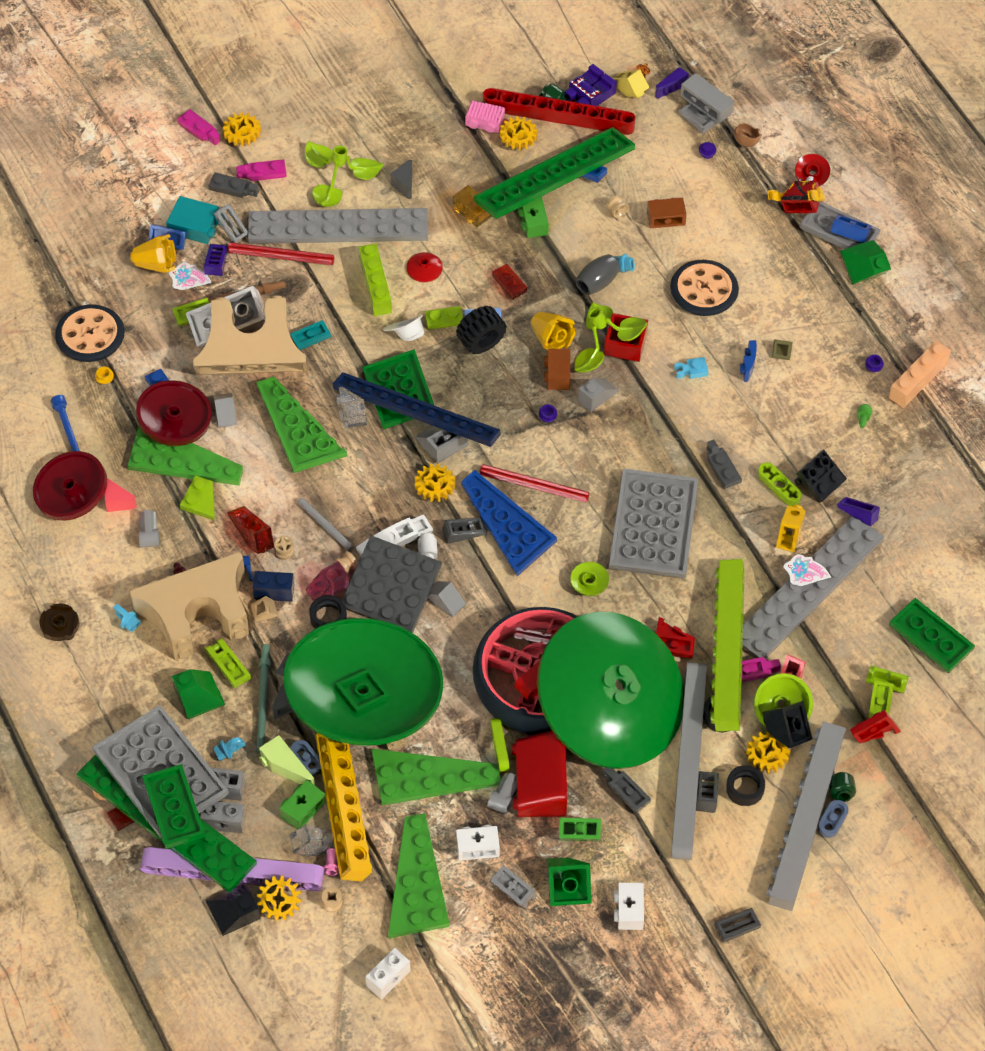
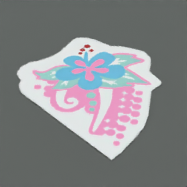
[168,262,211,290]
[783,554,831,586]

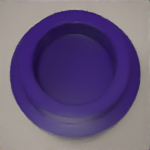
[699,142,717,159]
[865,354,884,372]
[539,404,557,422]

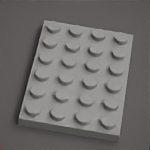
[609,468,699,578]
[92,705,229,838]

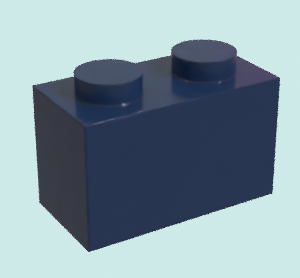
[252,571,295,602]

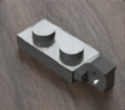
[208,172,259,198]
[706,439,742,489]
[602,768,651,814]

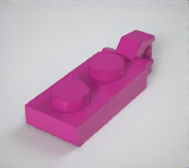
[177,109,220,145]
[236,159,287,181]
[742,657,781,683]

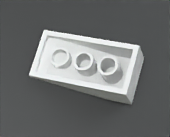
[186,286,265,347]

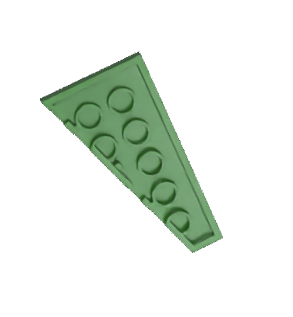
[257,377,347,473]
[128,426,243,486]
[371,749,501,805]
[388,813,450,939]

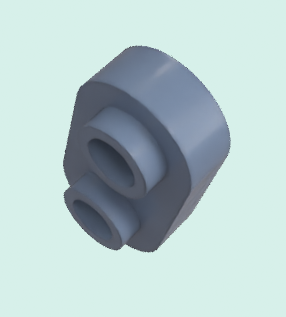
[290,740,321,776]
[818,800,848,838]

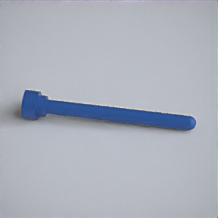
[50,395,80,451]

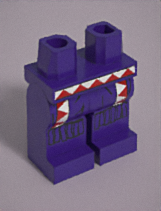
[564,64,617,106]

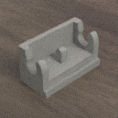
[490,865,537,908]

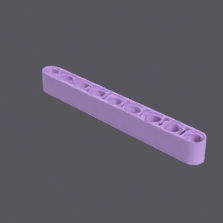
[140,847,325,891]

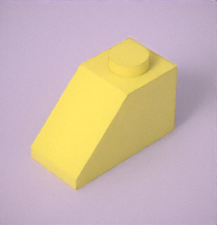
[612,70,649,98]

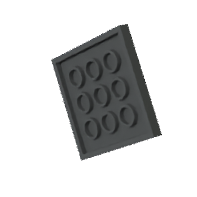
[342,535,442,633]

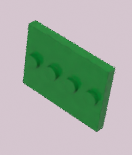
[362,349,435,430]

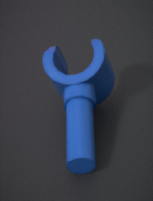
[242,556,254,581]

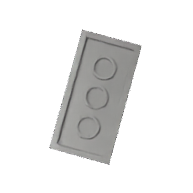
[800,202,880,249]

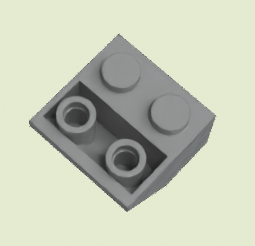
[416,426,468,464]

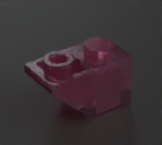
[306,561,349,601]

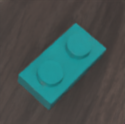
[290,320,331,350]

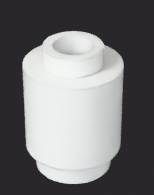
[418,533,438,559]

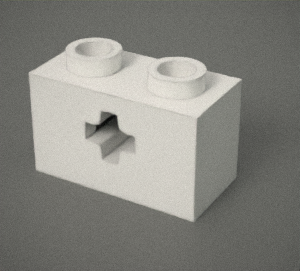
[456,825,500,861]
[614,883,644,930]
[366,948,410,1000]

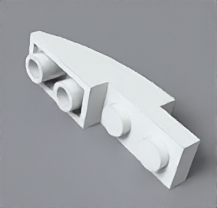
[356,514,433,556]

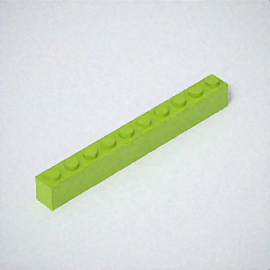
[710,559,745,732]

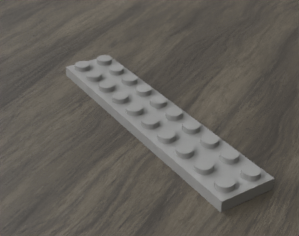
[248,208,428,244]
[743,516,884,659]

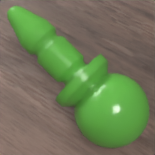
[857,404,872,428]

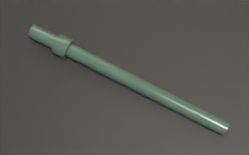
[256,644,271,754]

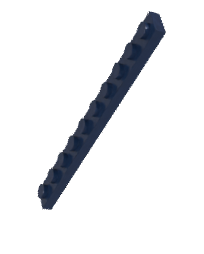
[333,372,501,447]

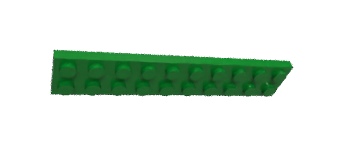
[474,127,635,219]
[76,754,257,893]

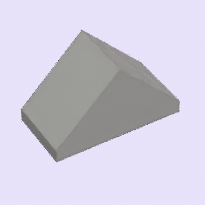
[213,393,237,428]
[428,581,466,617]

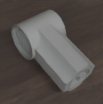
[139,510,160,548]
[487,773,517,815]

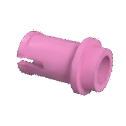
[324,848,339,876]

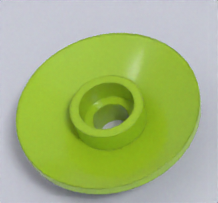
[570,562,609,596]

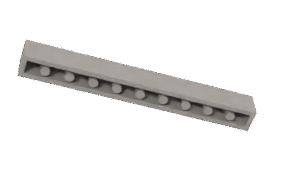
[766,721,846,911]

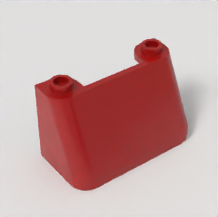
[512,731,567,817]

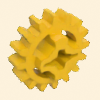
[223,112,261,147]
[500,116,538,151]
[415,463,455,502]
[746,732,790,774]
[257,875,303,921]

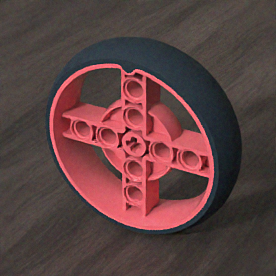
[473,607,578,735]

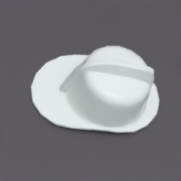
[383,314,424,341]

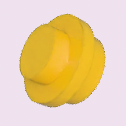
[95,366,114,384]

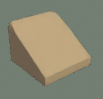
[250,596,278,622]

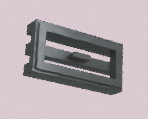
[714,908,761,943]

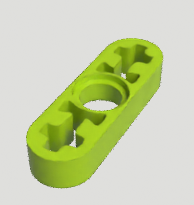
[758,462,801,506]
[490,718,510,772]

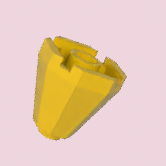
[130,234,176,273]
[531,312,576,351]

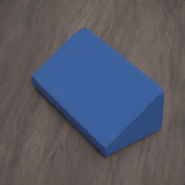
[831,215,872,243]

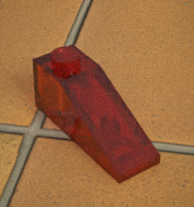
[227,506,274,554]

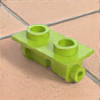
[866,665,909,694]

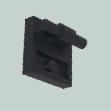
[794,449,847,503]

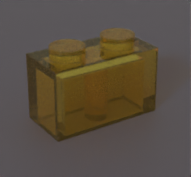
[452,185,492,228]

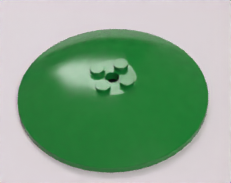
[537,612,684,769]
[283,618,443,746]

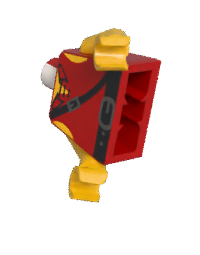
[768,176,825,213]

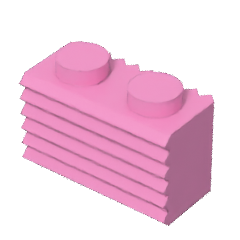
[465,100,505,133]

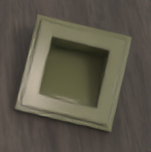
[772,339,793,360]

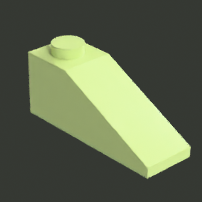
[259,735,315,785]

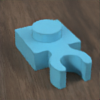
[674,357,709,379]

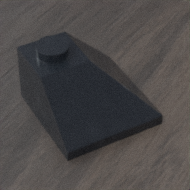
[762,701,813,748]
[206,884,261,936]

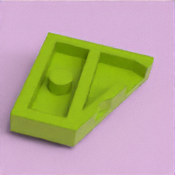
[180,475,215,520]

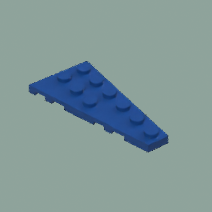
[461,470,557,576]

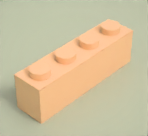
[889,340,951,408]

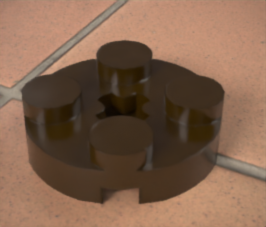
[39,603,80,641]

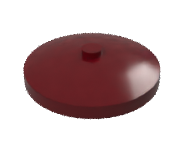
[136,380,212,446]
[33,451,107,521]

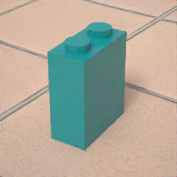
[166,196,222,244]

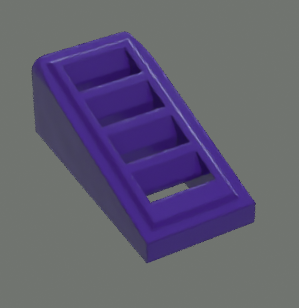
[655,67,689,99]
[204,244,228,276]
[837,497,880,526]

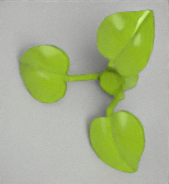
[305,141,383,207]
[574,302,647,372]

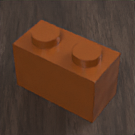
[647,197,687,229]
[544,349,570,390]

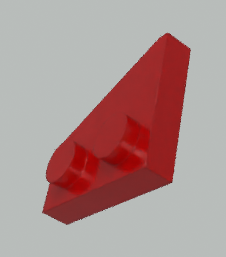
[656,617,695,659]
[850,710,901,743]

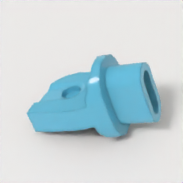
[614,254,635,272]
[113,604,141,632]
[213,737,246,761]

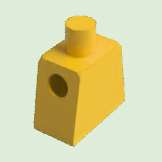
[776,504,806,552]

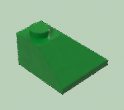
[840,240,891,285]
[172,669,225,719]
[547,857,592,906]

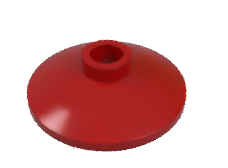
[795,154,831,186]
[407,252,443,282]

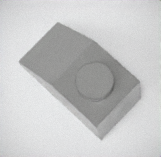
[578,378,618,412]

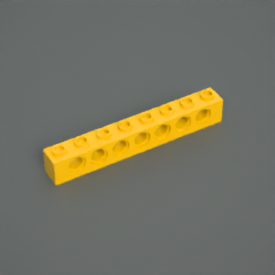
[315,733,372,882]

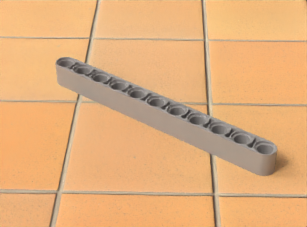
[671,662,707,860]

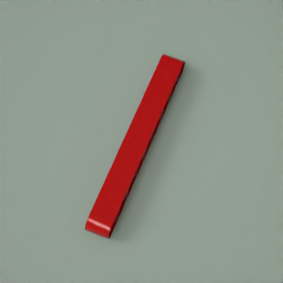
[483,88,636,135]

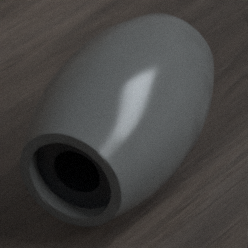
[575,254,620,295]

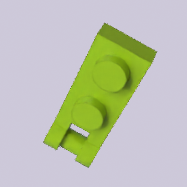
[204,638,251,689]

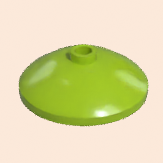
[754,673,813,727]

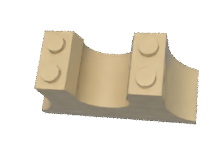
[193,296,308,375]
[129,552,249,660]

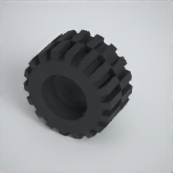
[456,306,507,354]

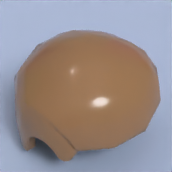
[734,123,762,147]

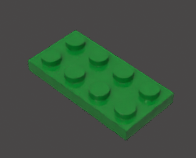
[889,598,975,673]
[142,764,206,849]

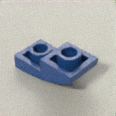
[740,340,757,382]

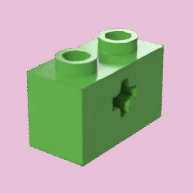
[518,197,549,238]
[280,780,326,831]
[559,818,602,842]

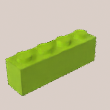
[359,243,392,316]

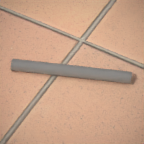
[298,498,354,551]

